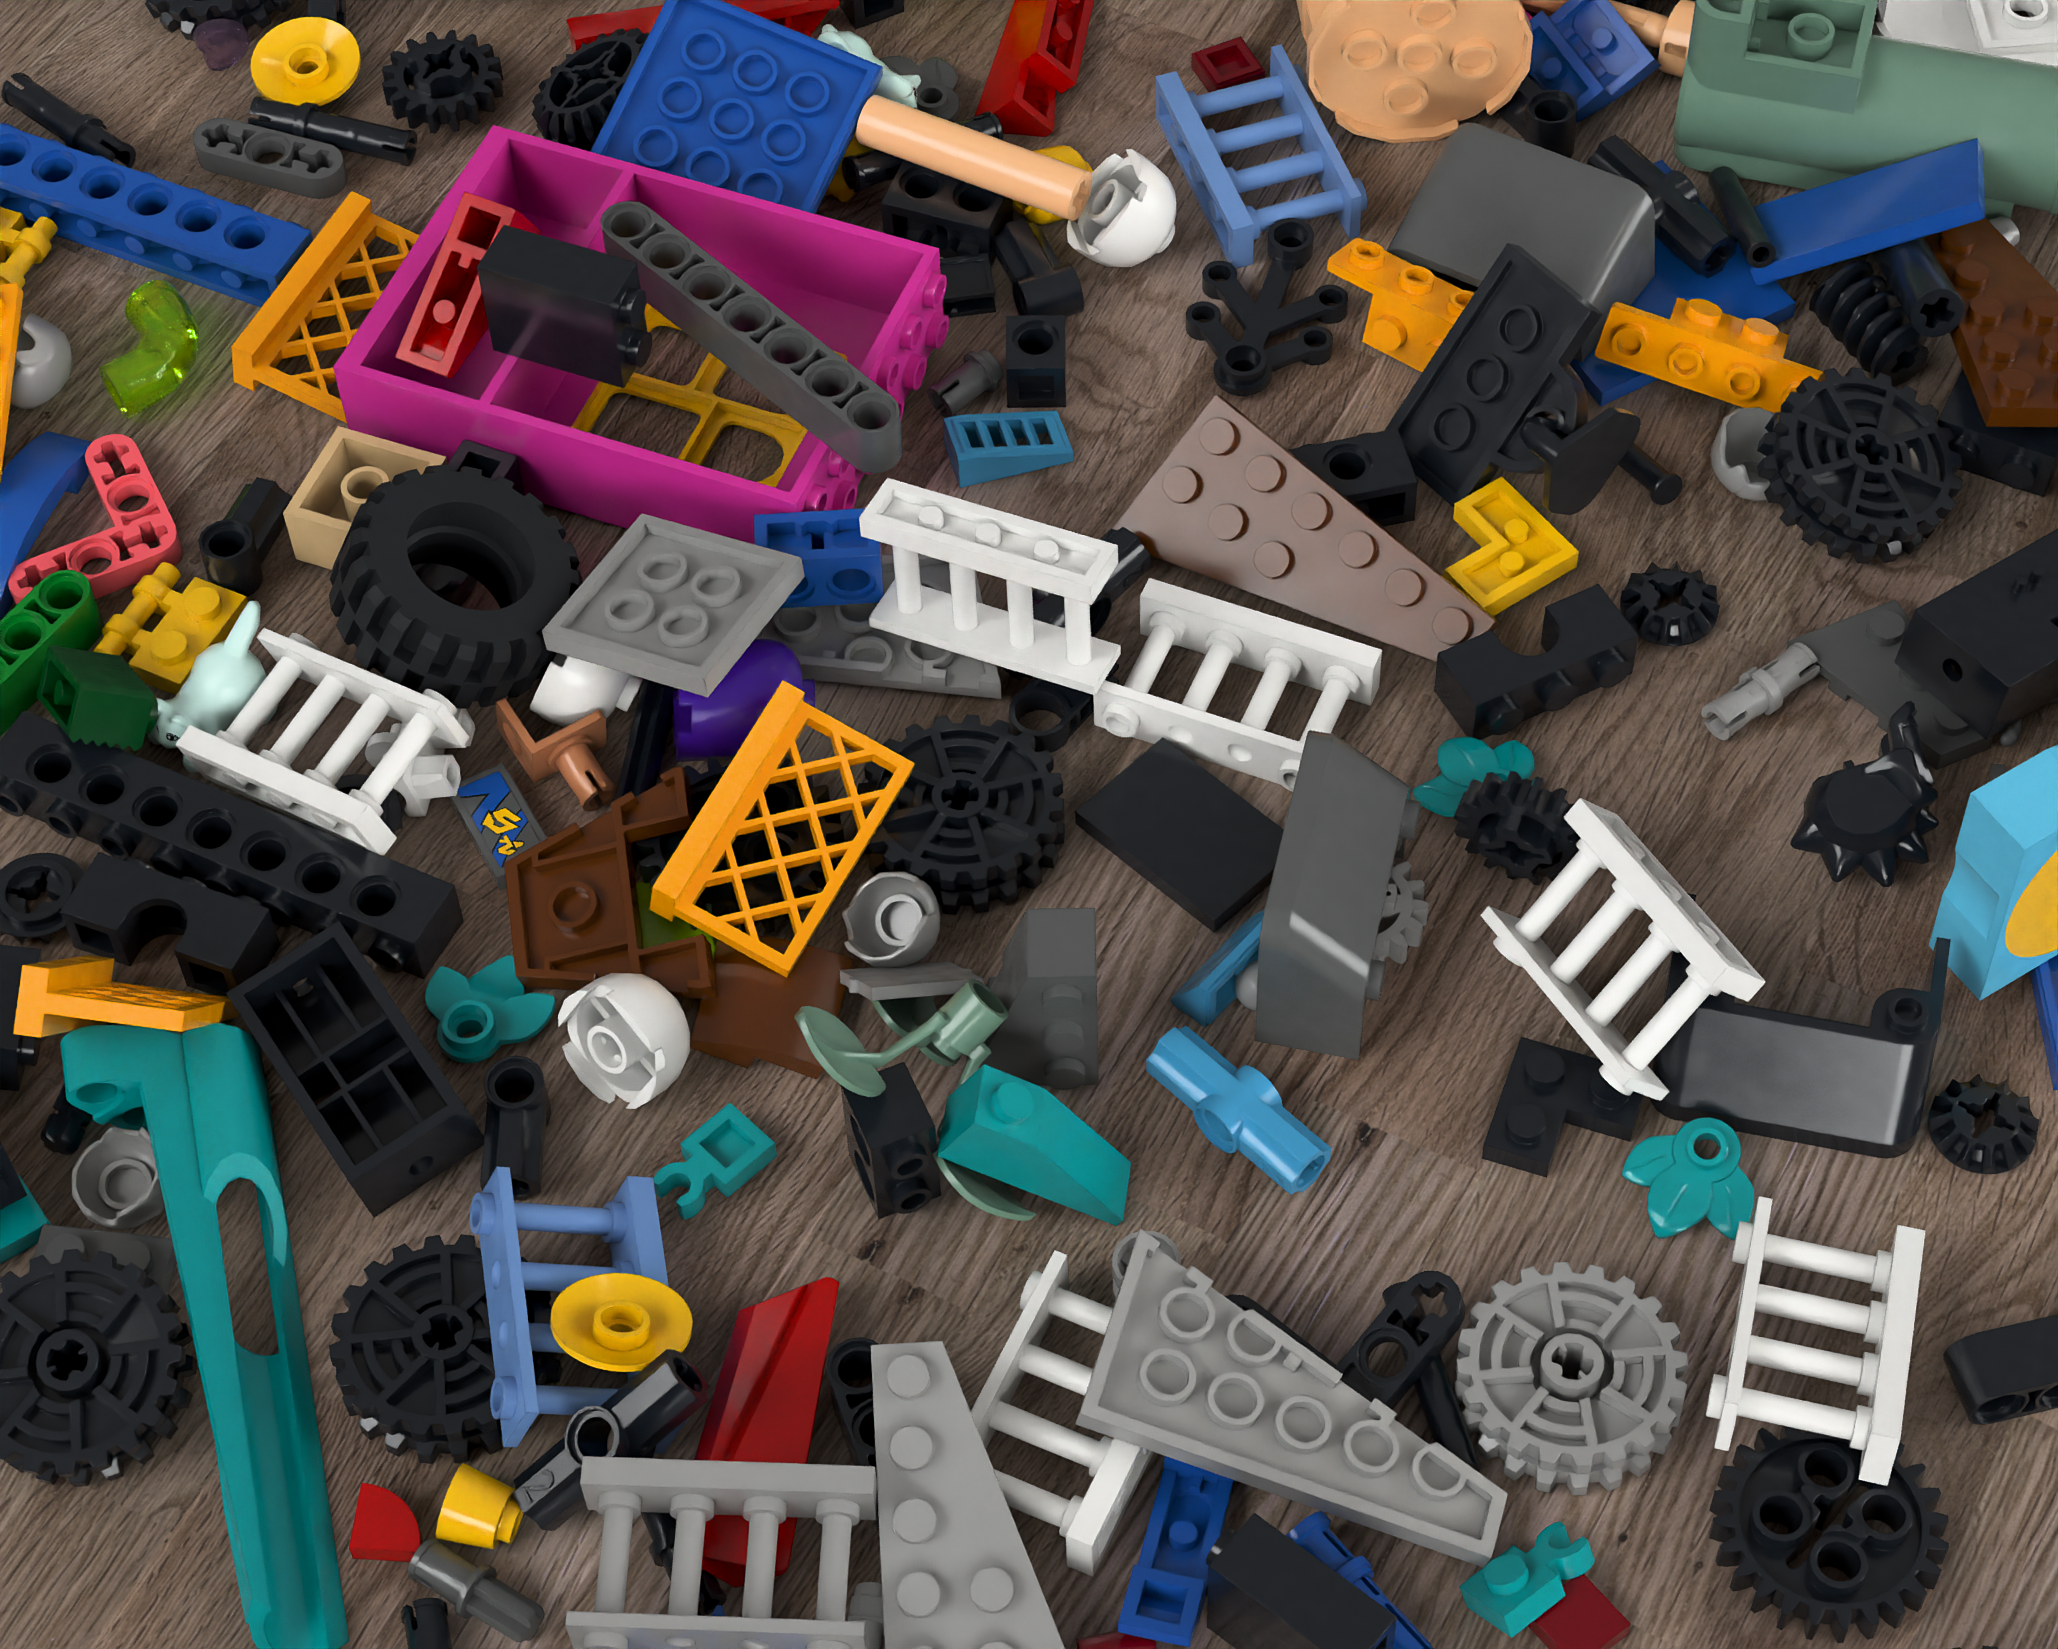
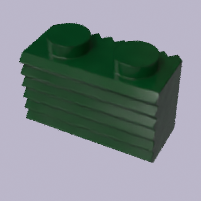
[36,645,158,752]

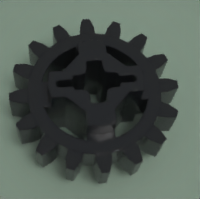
[382,30,504,134]
[1453,771,1581,885]

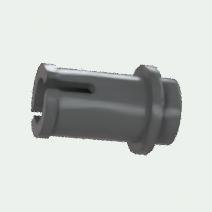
[927,349,1004,418]

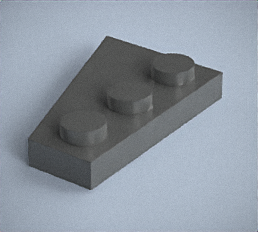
[1786,600,1994,770]

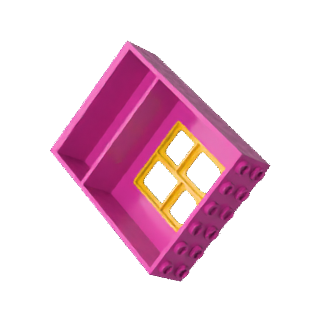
[333,125,949,544]

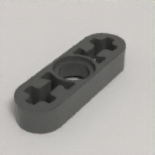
[193,118,347,199]

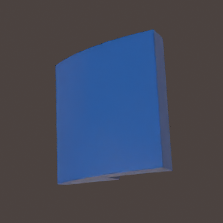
[1528,0,1661,123]

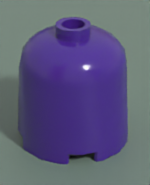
[673,638,816,762]

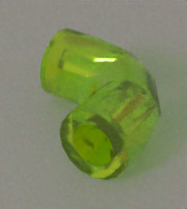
[99,280,199,419]

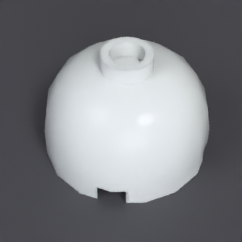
[1066,149,1176,267]
[529,653,643,727]
[558,973,690,1109]

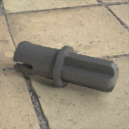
[407,1538,545,1642]

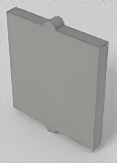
[840,961,983,1001]

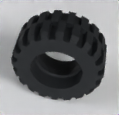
[329,465,583,709]

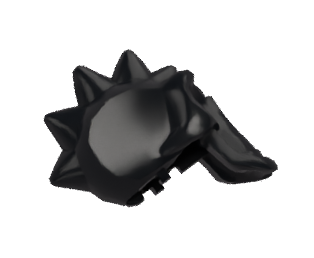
[1790,701,1939,887]

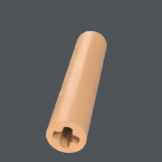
[856,95,1092,221]

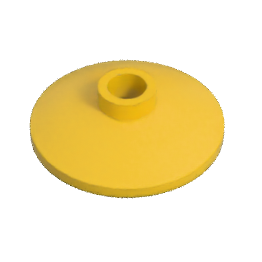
[250,17,361,106]
[550,1273,693,1372]

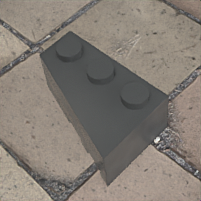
[966,908,1099,1090]

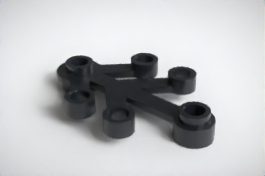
[1186,218,1348,396]

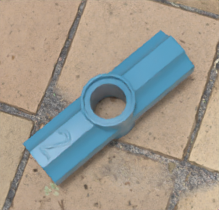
[1146,1026,1331,1195]

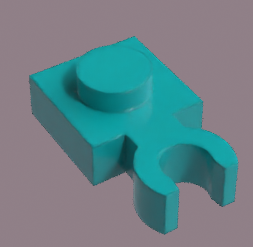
[653,1103,777,1220]
[1459,1521,1595,1638]

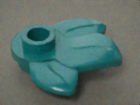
[1412,737,1535,817]
[425,955,556,1063]
[1622,1117,1754,1241]

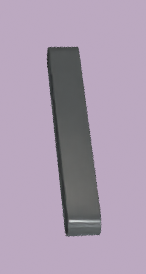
[600,201,903,473]

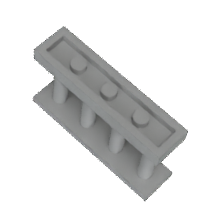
[565,1456,878,1649]

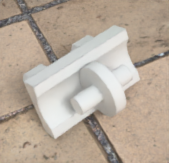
[365,708,475,817]

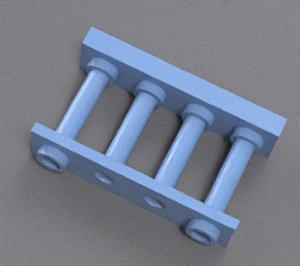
[1155,44,1367,269]
[470,1166,688,1454]

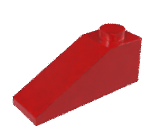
[395,191,542,379]

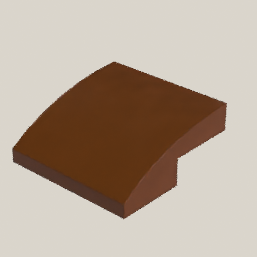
[690,935,854,1079]

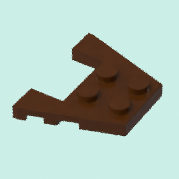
[504,766,718,999]

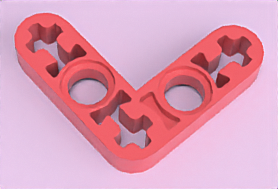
[8,434,183,605]

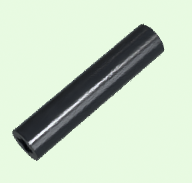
[1871,237,1964,337]

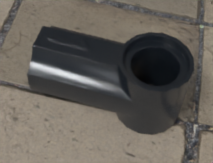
[1496,73,1577,158]
[993,218,1084,317]
[198,477,293,597]
[480,1055,552,1200]

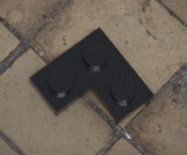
[1482,1037,1645,1178]

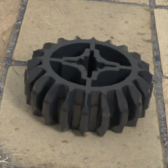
[532,28,649,152]

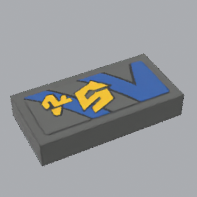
[448,763,547,890]

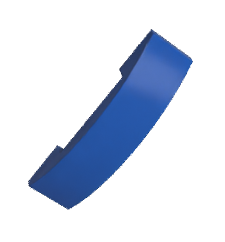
[0,431,92,621]
[1117,1456,1235,1648]

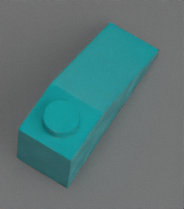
[937,1064,1131,1226]

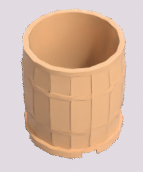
[1296,0,1533,144]

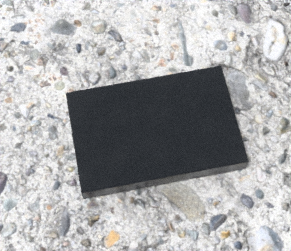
[1075,737,1284,933]

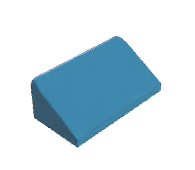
[1171,910,1264,1027]

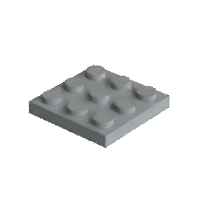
[542,513,805,698]

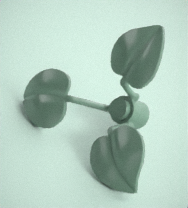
[794,978,1037,1221]

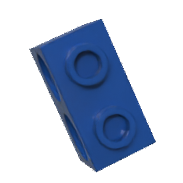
[754,508,884,609]

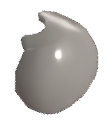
[10,312,73,409]
[1710,407,1775,502]
[842,871,941,967]
[72,1127,165,1229]

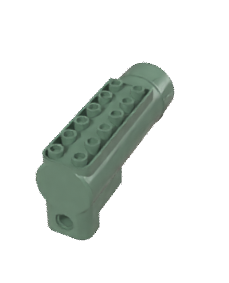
[1673,0,2058,220]

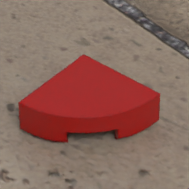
[349,1483,423,1562]

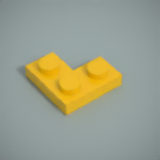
[1444,476,1579,616]

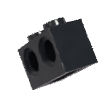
[881,160,1013,267]
[841,1062,941,1219]

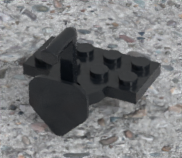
[1384,243,1683,515]

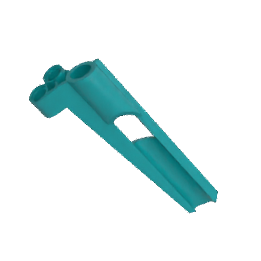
[60,1023,349,1649]

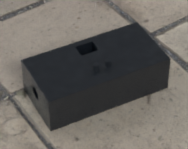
[1894,529,2058,740]
[226,921,484,1217]

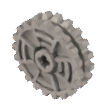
[1453,1262,1688,1496]

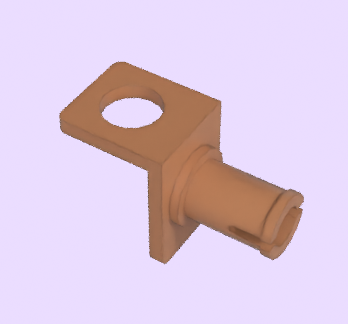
[495,698,617,812]

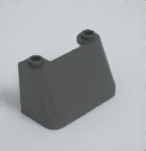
[1387,122,1655,362]

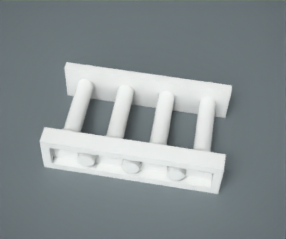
[859,478,1121,695]
[1093,578,1382,792]
[175,628,470,856]
[1480,798,1766,1101]
[1706,1196,1925,1486]
[971,1250,1154,1577]

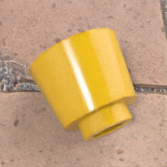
[436,1463,524,1550]

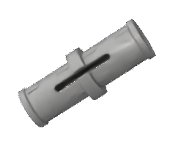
[1701,642,1820,740]

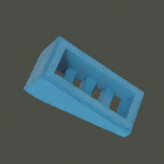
[943,411,1074,488]

